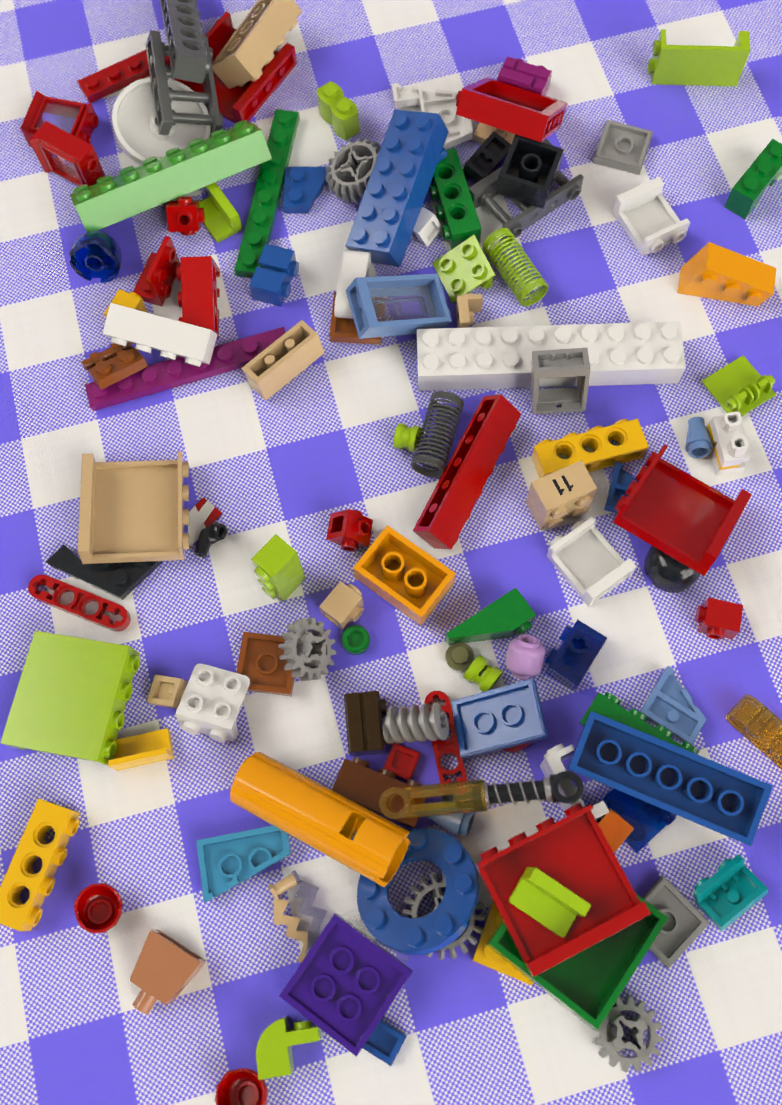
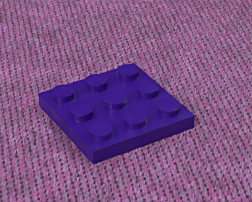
[279,913,413,1057]

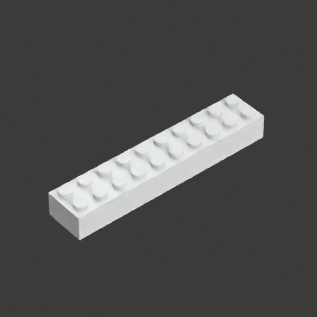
[417,321,686,391]

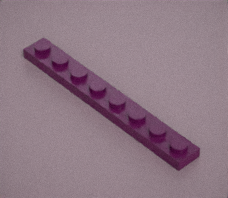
[85,327,286,411]

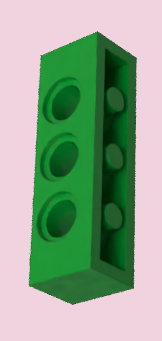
[430,148,481,250]

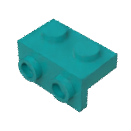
[693,854,768,932]

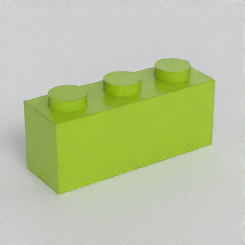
[251,534,306,602]

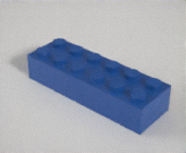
[345,110,449,267]
[567,711,773,846]

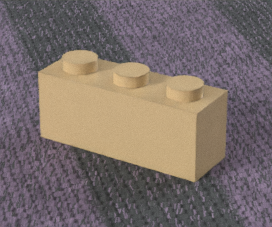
[242,320,325,401]

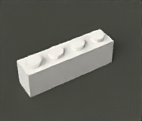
[103,303,218,367]

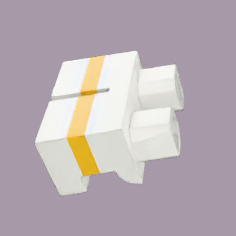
[706,412,752,475]

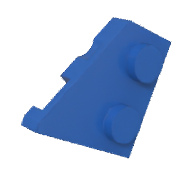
[283,167,327,214]

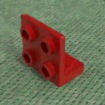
[133,236,181,307]

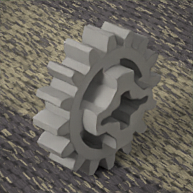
[279,618,336,681]
[591,995,664,1072]

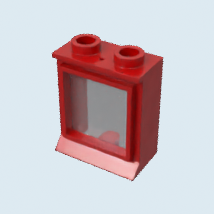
[20,90,98,147]
[29,121,105,187]

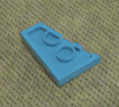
[196,826,291,903]

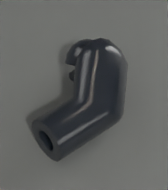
[193,523,228,558]

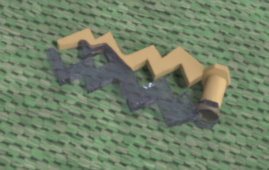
[268,870,328,963]

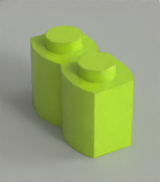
[317,81,359,141]

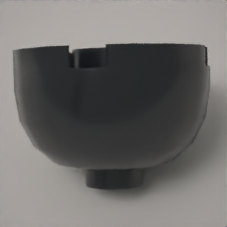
[644,546,700,593]

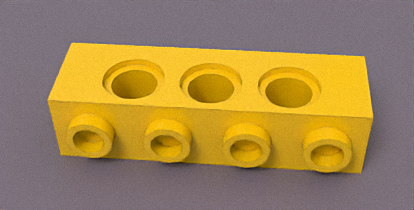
[532,418,649,478]
[0,798,80,931]

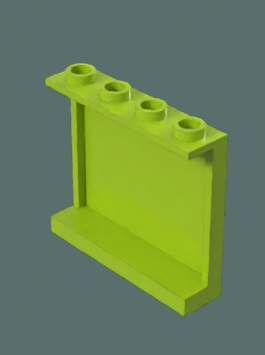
[0,631,140,766]

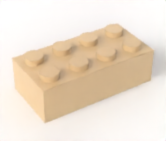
[212,0,302,89]

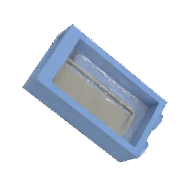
[345,273,452,339]

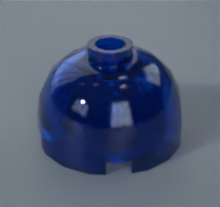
[69,231,122,283]

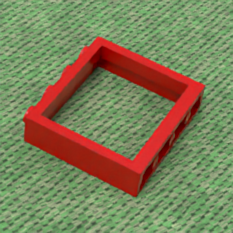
[455,77,568,142]

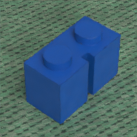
[249,244,299,307]

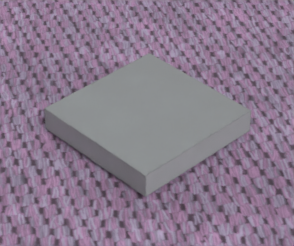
[593,120,654,175]
[642,876,710,968]

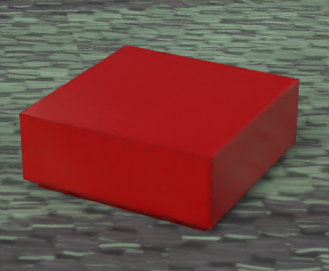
[383,743,421,781]

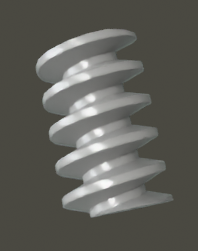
[383,703,449,744]

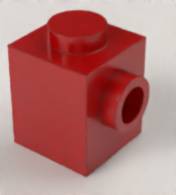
[695,598,743,640]

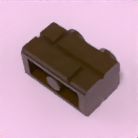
[344,691,390,757]

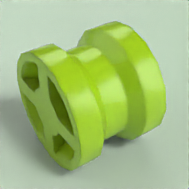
[393,423,422,452]

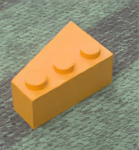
[677,242,776,306]

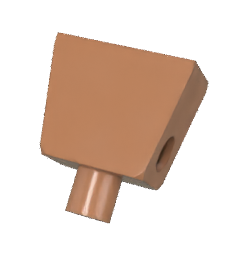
[130,930,206,1015]

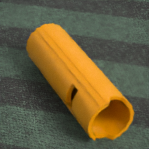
[230,752,410,887]

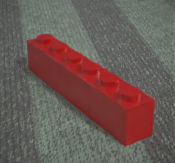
[413,394,521,550]

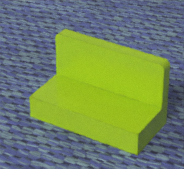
[199,182,243,243]
[508,867,591,938]

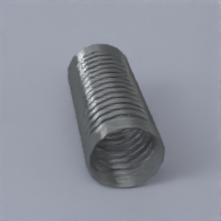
[410,391,464,477]

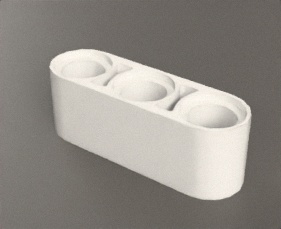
[334,250,371,319]

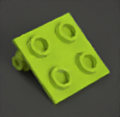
[432,235,496,303]
[701,355,776,417]

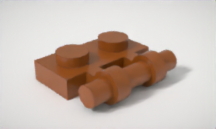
[81,342,148,390]

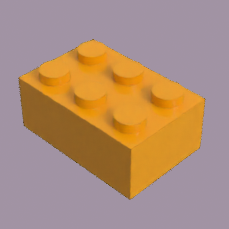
[353,525,456,626]

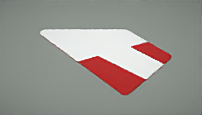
[188,498,222,547]

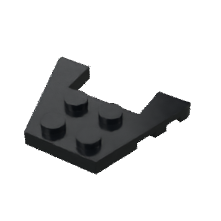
[46,545,163,600]

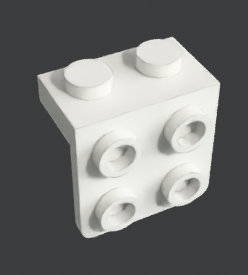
[175,663,250,743]

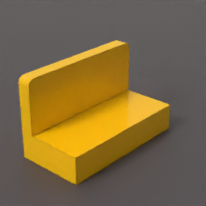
[108,728,174,771]

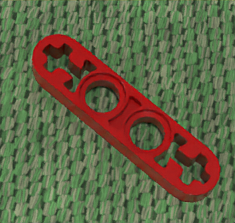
[28,574,131,632]
[424,691,469,805]

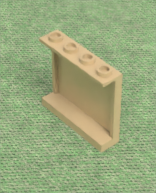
[78,451,190,564]

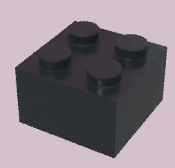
[496,134,564,209]

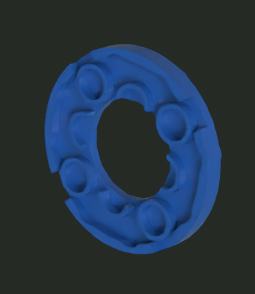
[357,828,480,955]

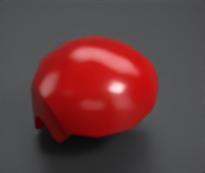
[74,883,123,934]
[215,1068,268,1105]

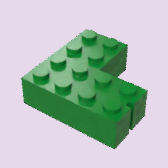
[485,894,668,1030]

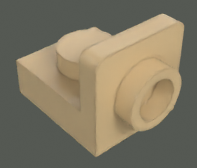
[456,293,483,328]
[146,675,188,709]

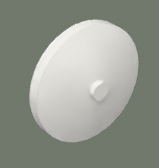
[112,77,211,165]

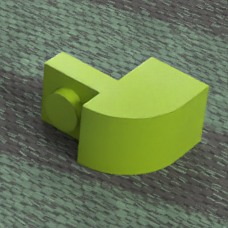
[256,1016,322,1080]

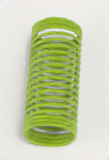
[483,228,549,307]

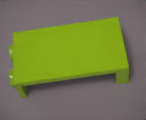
[647,29,750,86]

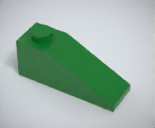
[445,588,536,645]

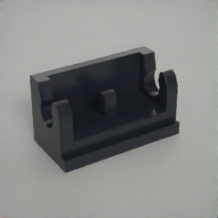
[463,131,511,185]

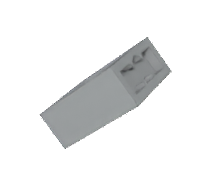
[530,348,590,415]

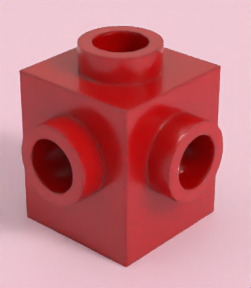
[166,196,205,235]
[326,509,373,552]

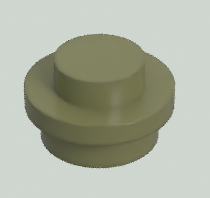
[445,642,474,671]

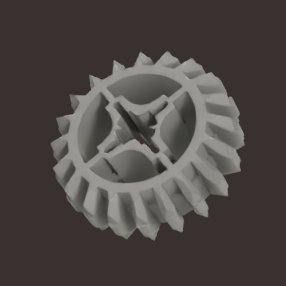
[325,137,381,205]
[401,872,485,960]

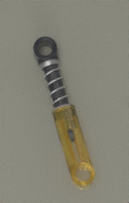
[379,771,584,819]

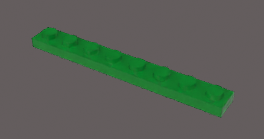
[234,109,300,278]

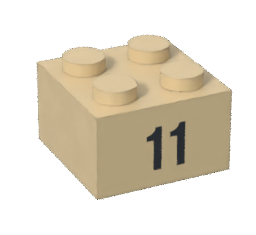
[526,460,598,530]

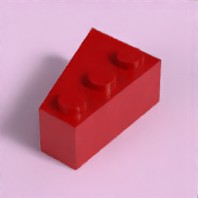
[177,256,220,339]

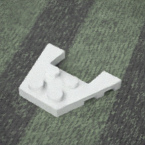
[392,84,473,150]

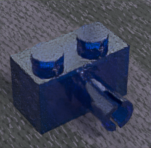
[544,620,607,691]

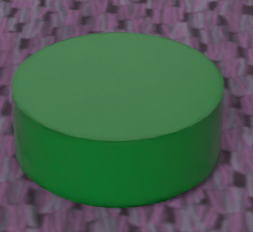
[341,625,370,655]

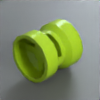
[463,655,503,692]

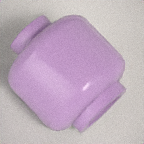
[505,634,546,680]

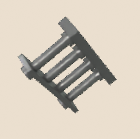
[146,30,223,136]
[469,139,584,240]

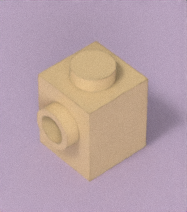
[319,581,364,630]

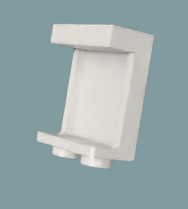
[612,177,690,256]
[547,516,637,607]
[539,743,609,819]

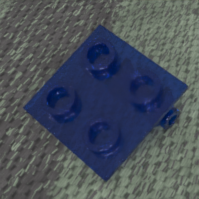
[598,788,677,853]

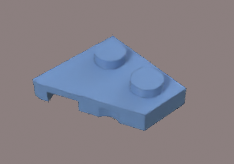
[639,666,706,745]

